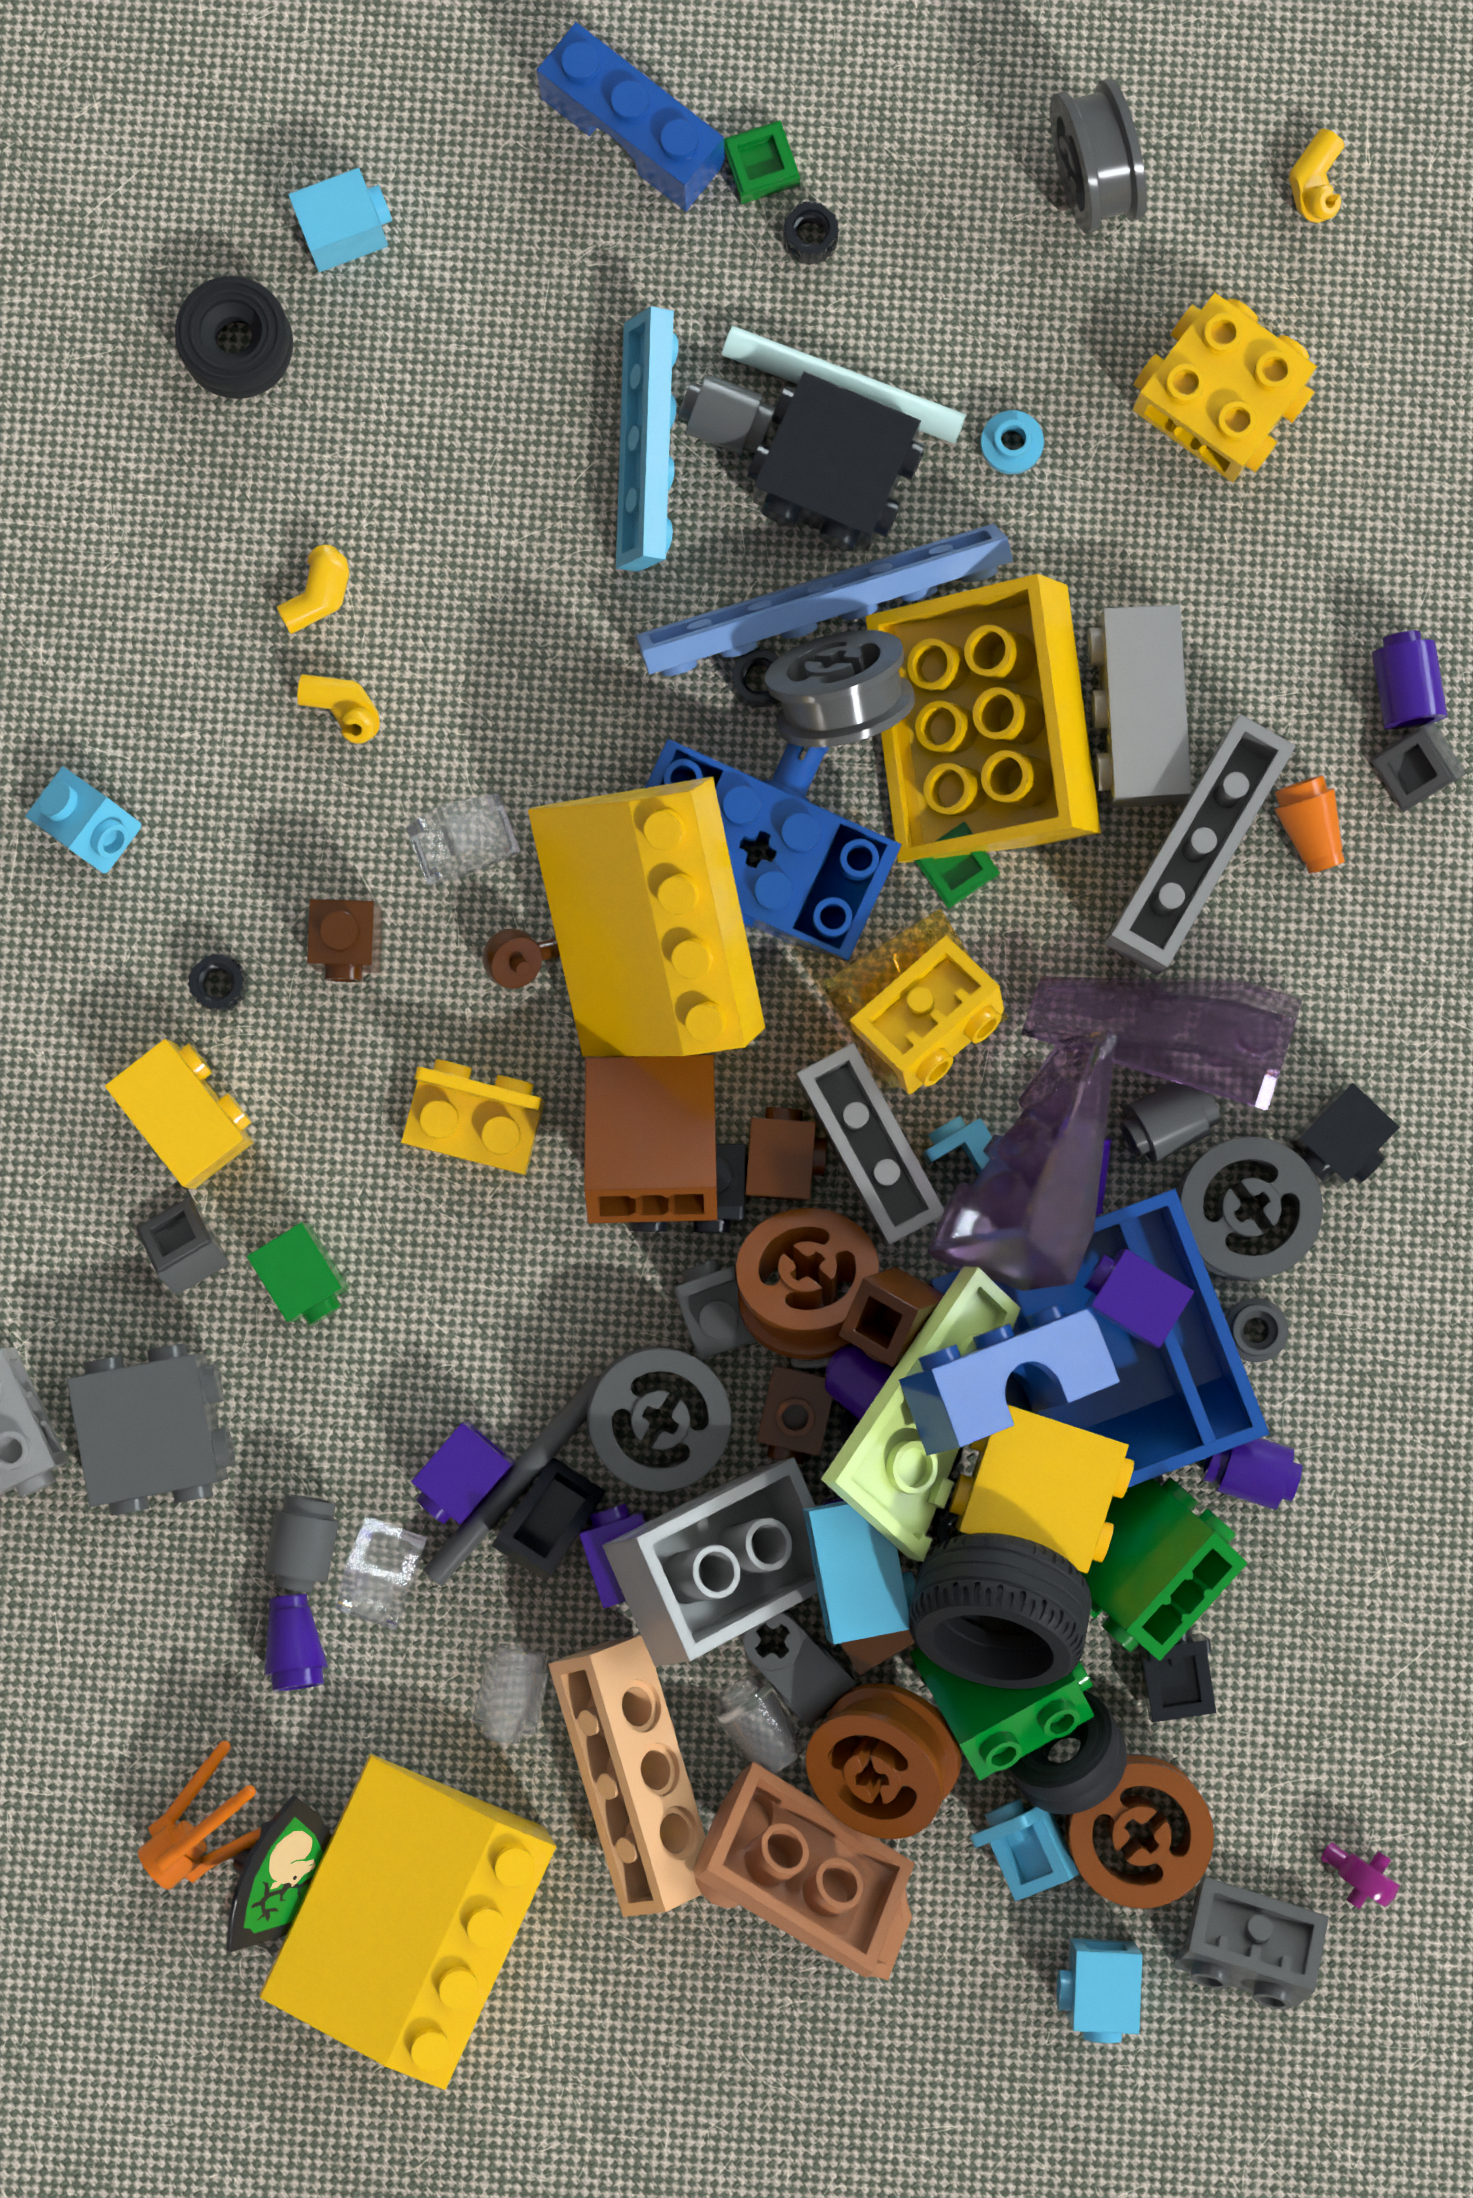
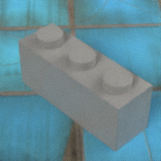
[1087,604,1192,808]
[796,1042,947,1246]

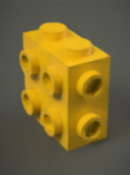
[1132,292,1317,483]
[949,1405,1134,1574]

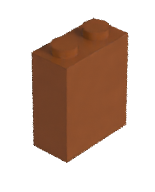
[584,1055,718,1223]

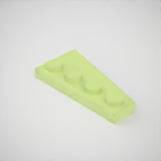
[821,1266,1021,1562]

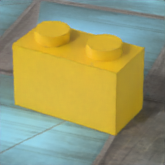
[104,1038,254,1189]

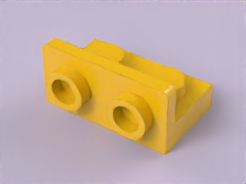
[850,935,1004,1095]
[401,1059,545,1175]

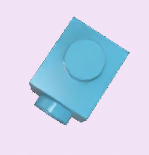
[25,766,141,873]
[922,1115,1022,1200]
[970,1799,1079,1902]

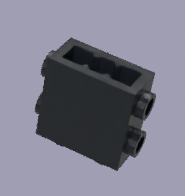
[747,371,926,551]

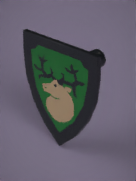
[226,1795,332,1953]

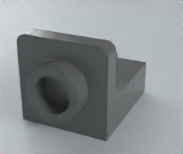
[673,1259,756,1360]

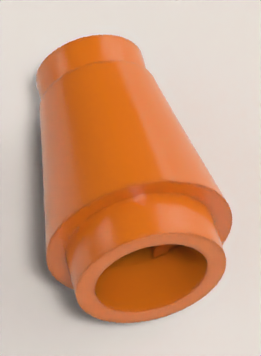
[1274,775,1345,874]

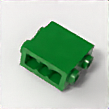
[1079,1477,1248,1661]
[909,1647,1094,1781]

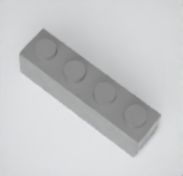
[1103,714,1296,976]

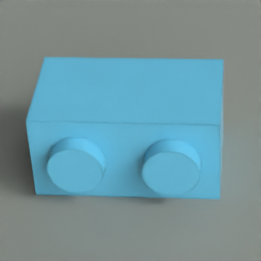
[802,1501,915,1644]

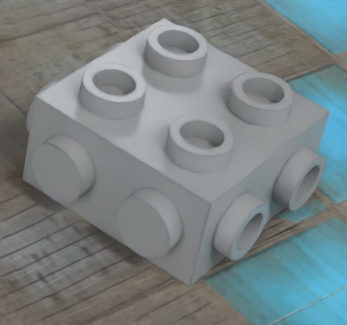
[0,1347,69,1498]

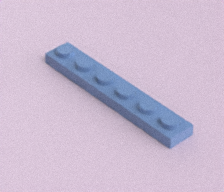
[635,523,1013,676]

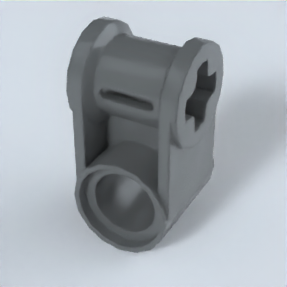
[741,1610,858,1728]

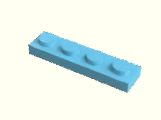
[616,306,678,572]

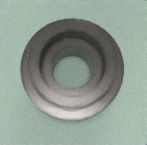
[1225,1298,1289,1362]

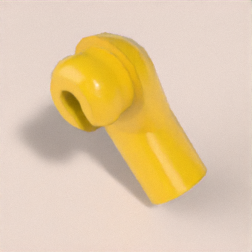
[276,544,350,634]
[297,674,380,744]

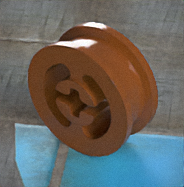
[736,1208,879,1360]
[806,1683,961,1839]
[1065,1754,1214,1909]

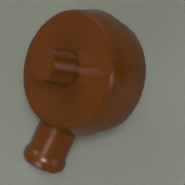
[482,928,560,989]

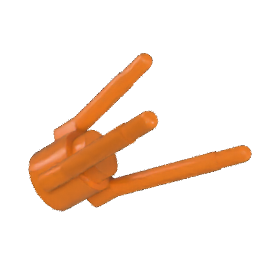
[137,1741,261,1890]

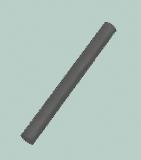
[423,1374,597,1586]

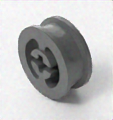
[1050,78,1147,234]
[765,630,915,748]
[1176,1137,1323,1281]
[586,1346,732,1492]

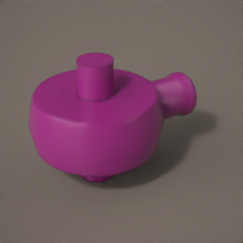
[1321,1842,1400,1909]

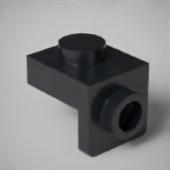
[1138,1627,1216,1723]

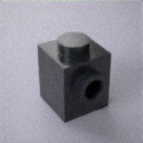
[1289,1083,1400,1186]

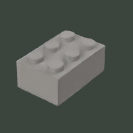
[602,1458,818,1666]

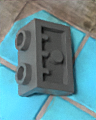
[1174,1877,1329,2010]

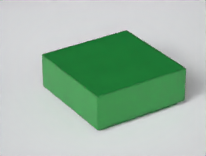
[724,120,800,205]
[914,821,1000,910]

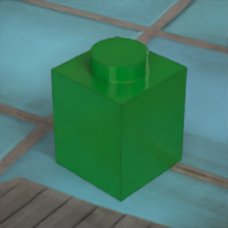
[247,1222,350,1326]

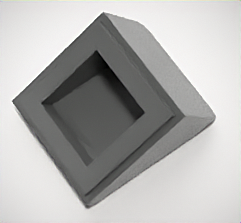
[1370,723,1466,812]
[136,1196,229,1294]

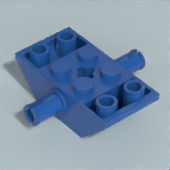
[645,739,902,962]

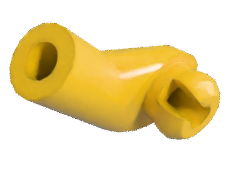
[1289,128,1345,223]

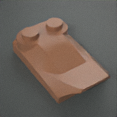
[694,1761,915,1981]

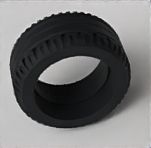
[908,1533,1092,1689]

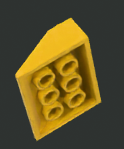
[865,573,1101,863]
[528,777,765,1057]
[259,1754,556,2090]

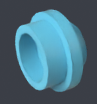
[980,410,1044,474]

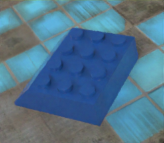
[927,1189,1270,1487]

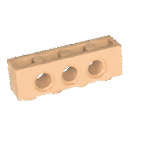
[548,1634,706,1917]

